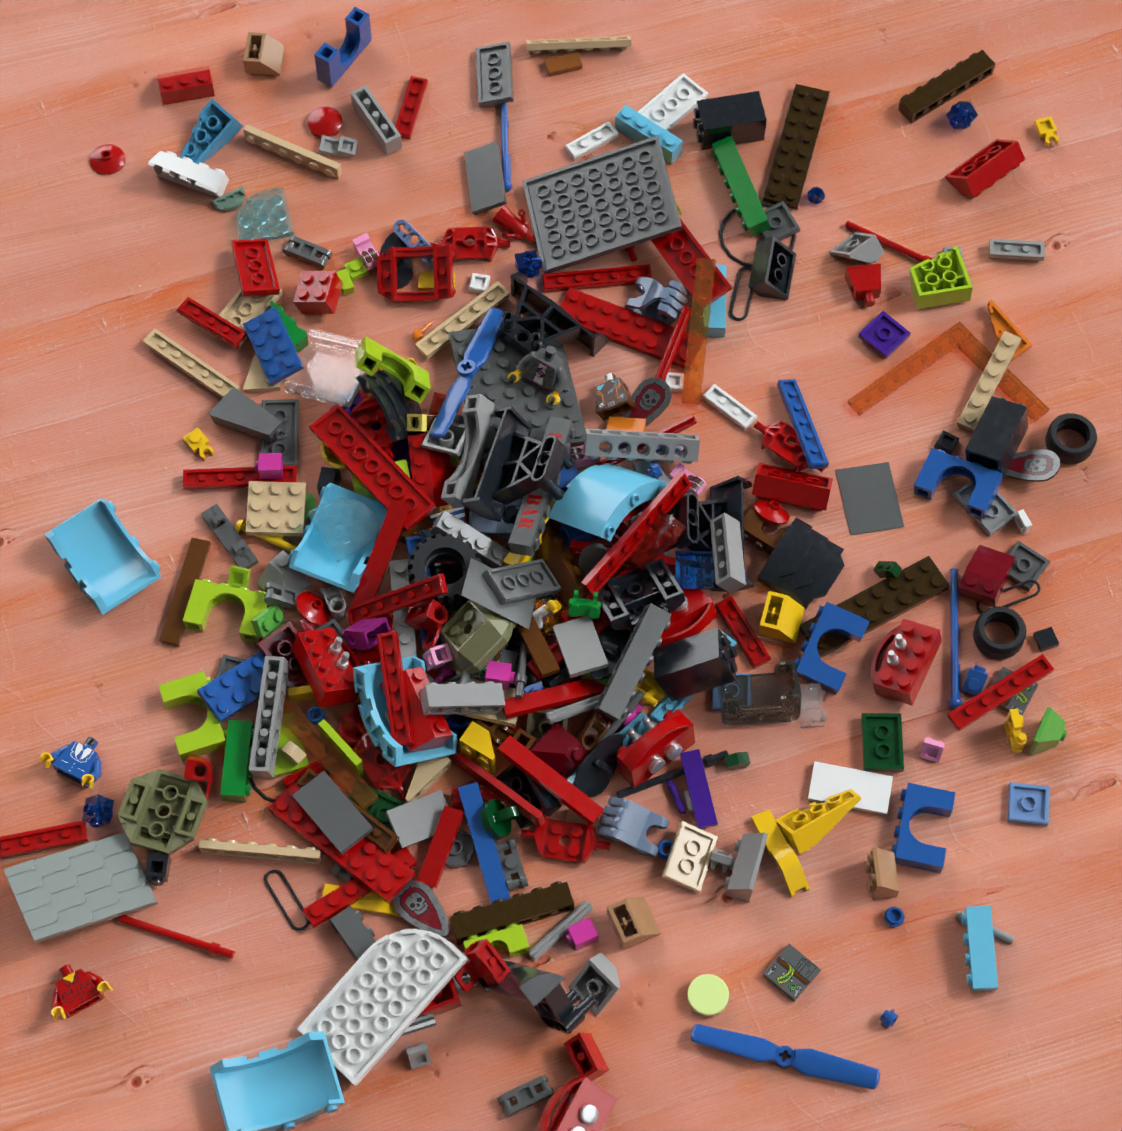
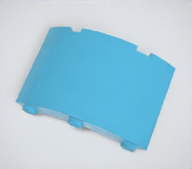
[549,463,668,541]
[288,483,387,593]
[44,498,162,615]
[353,656,458,767]
[209,1031,345,1131]

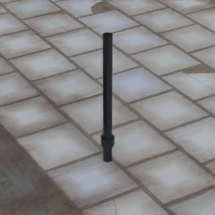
[616,750,728,798]

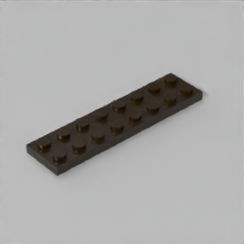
[763,84,830,210]
[800,556,950,658]

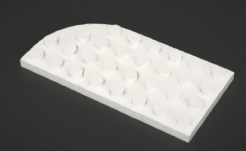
[297,929,468,1086]

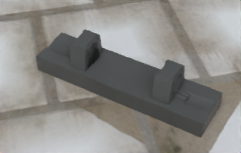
[201,504,259,569]

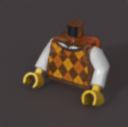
[532,599,568,642]

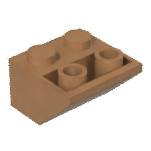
[243,32,285,76]
[865,847,899,899]
[607,897,661,950]

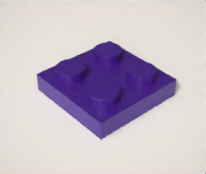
[858,311,911,359]

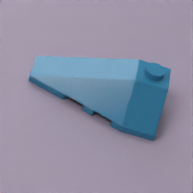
[180,99,243,164]

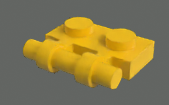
[634,668,667,707]
[1004,708,1027,754]

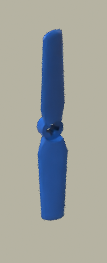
[429,308,504,438]
[690,1024,880,1089]

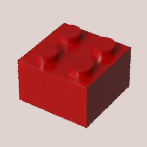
[293,271,343,314]

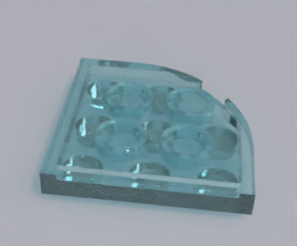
[236,187,294,241]
[307,498,382,563]

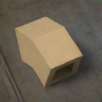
[281,741,306,765]

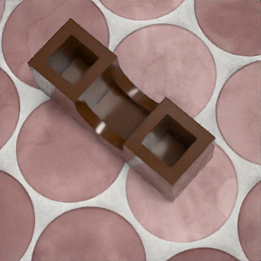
[744,508,786,555]
[476,719,536,750]

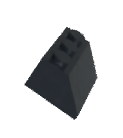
[748,236,796,300]
[496,764,562,829]

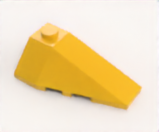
[775,789,861,854]

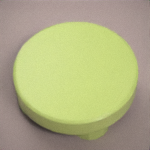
[687,974,729,1016]

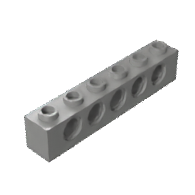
[583,429,700,464]
[249,656,290,778]

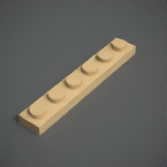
[526,36,631,53]
[243,125,342,179]
[415,281,510,359]
[143,329,240,398]
[957,331,1021,432]
[199,838,322,865]

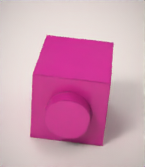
[255,453,283,479]
[485,661,515,690]
[565,918,598,951]

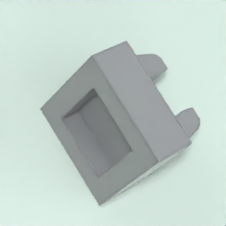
[710,848,734,873]
[406,1042,432,1069]

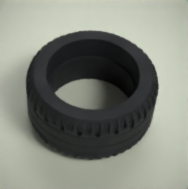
[1045,413,1097,464]
[973,606,1027,660]

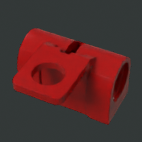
[404,599,448,650]
[183,755,214,801]
[454,939,511,991]

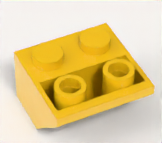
[758,591,805,644]
[459,721,496,774]

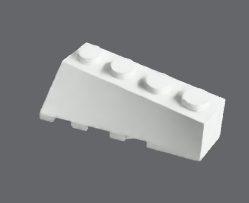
[148,151,229,198]

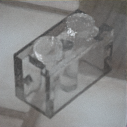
[795,683,828,729]

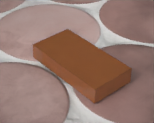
[544,52,582,76]

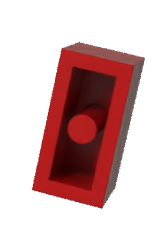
[563,1033,609,1081]

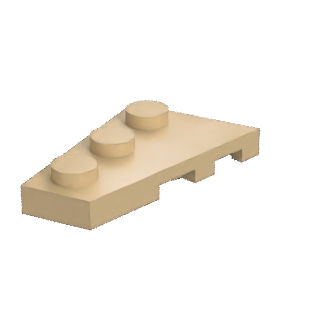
[243,352,281,393]

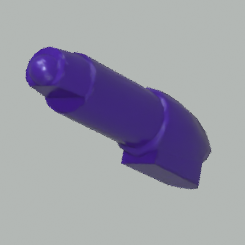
[667,780,686,815]

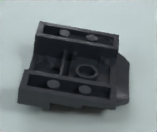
[355,369,424,442]
[757,517,845,610]
[597,558,685,630]

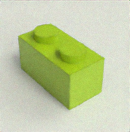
[336,269,355,296]

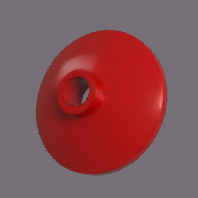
[90,144,125,175]
[754,500,790,525]
[296,592,330,625]

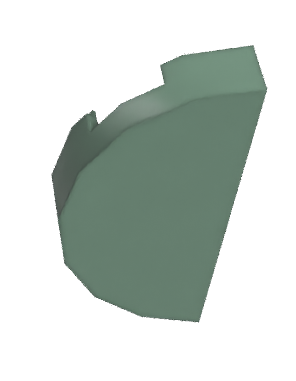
[211,186,245,212]

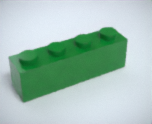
[220,720,255,803]

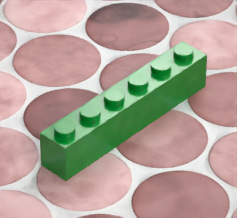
[711,135,771,237]

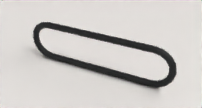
[730,266,752,321]
[976,579,1041,614]
[265,870,309,931]

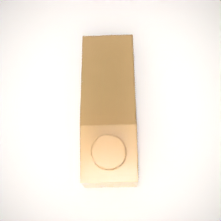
[405,756,451,803]

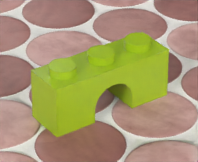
[463,924,529,960]

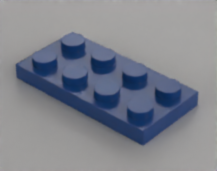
[243,307,304,386]
[197,651,265,723]

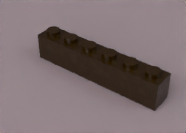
[898,50,996,124]
[450,881,574,945]

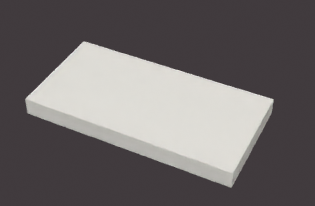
[638,73,709,131]
[808,761,893,816]

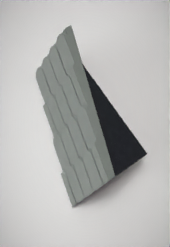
[3,833,158,943]

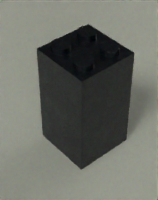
[692,91,767,150]
[965,396,1028,480]
[654,627,738,701]

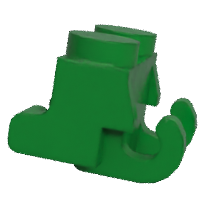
[567,590,601,620]

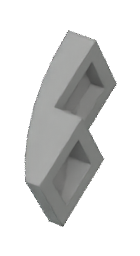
[318,135,358,157]

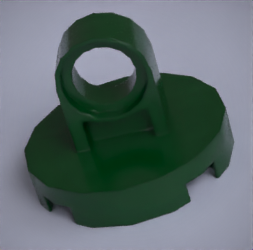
[480,799,520,840]

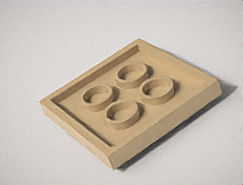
[246,481,306,537]

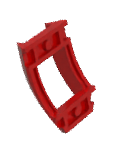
[377,243,456,302]

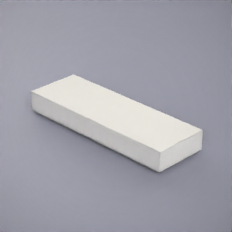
[565,121,619,161]
[702,384,757,431]

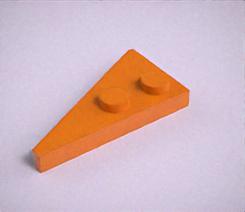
[987,299,1032,362]

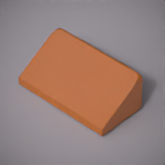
[606,416,646,432]

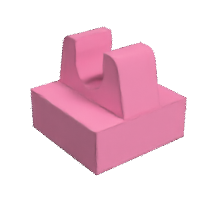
[920,737,945,763]

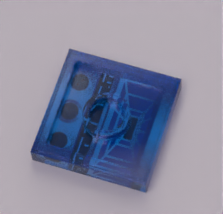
[675,551,715,589]

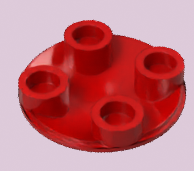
[307,107,343,136]

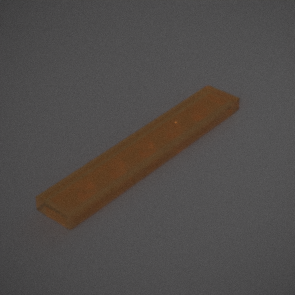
[958,334,1049,422]

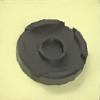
[578,543,611,575]
[445,829,475,869]

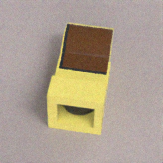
[407,414,437,431]

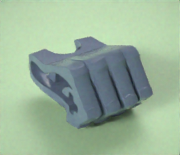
[625,277,690,325]
[467,496,522,539]
[596,796,670,857]

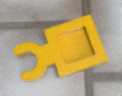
[1034,116,1059,147]
[183,428,214,461]

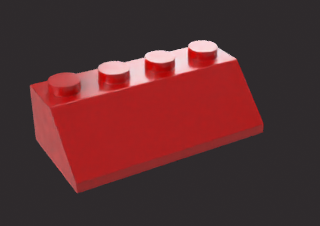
[945,139,1026,198]
[408,433,452,508]
[752,463,833,512]
[380,667,452,753]

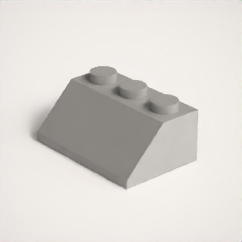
[724,833,768,902]

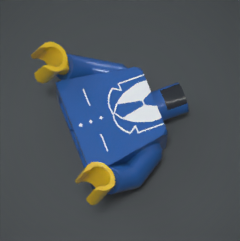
[39,737,102,789]

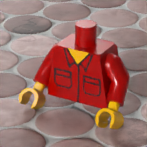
[51,964,113,1022]

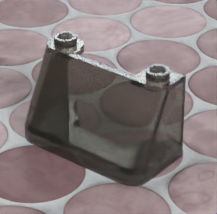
[718,660,802,726]

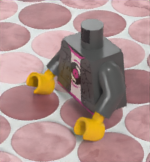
[507,346,567,405]

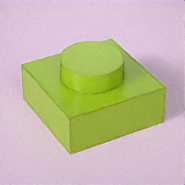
[344,257,368,282]
[228,566,251,588]

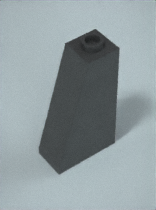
[209,387,286,444]

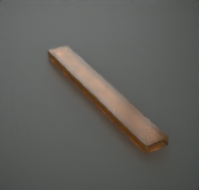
[681,258,716,404]
[848,321,972,416]
[282,695,379,810]

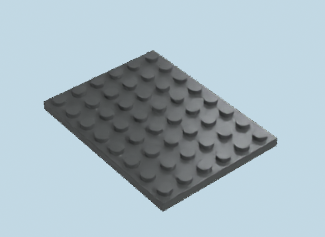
[522,136,683,274]
[448,319,585,454]

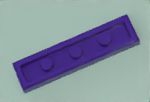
[680,749,718,829]

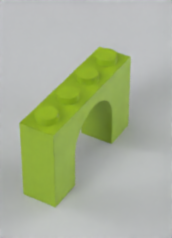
[355,336,431,404]
[183,579,271,643]
[158,671,227,762]

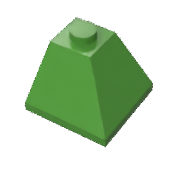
[1028,707,1067,756]

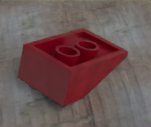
[958,545,1016,607]
[254,621,307,688]

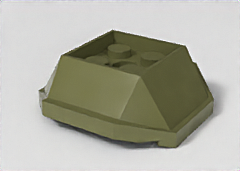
[440,600,517,674]
[117,769,208,856]

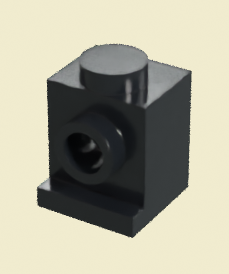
[317,467,342,495]
[145,853,171,886]

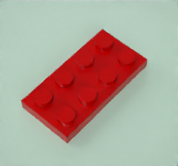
[231,239,280,297]

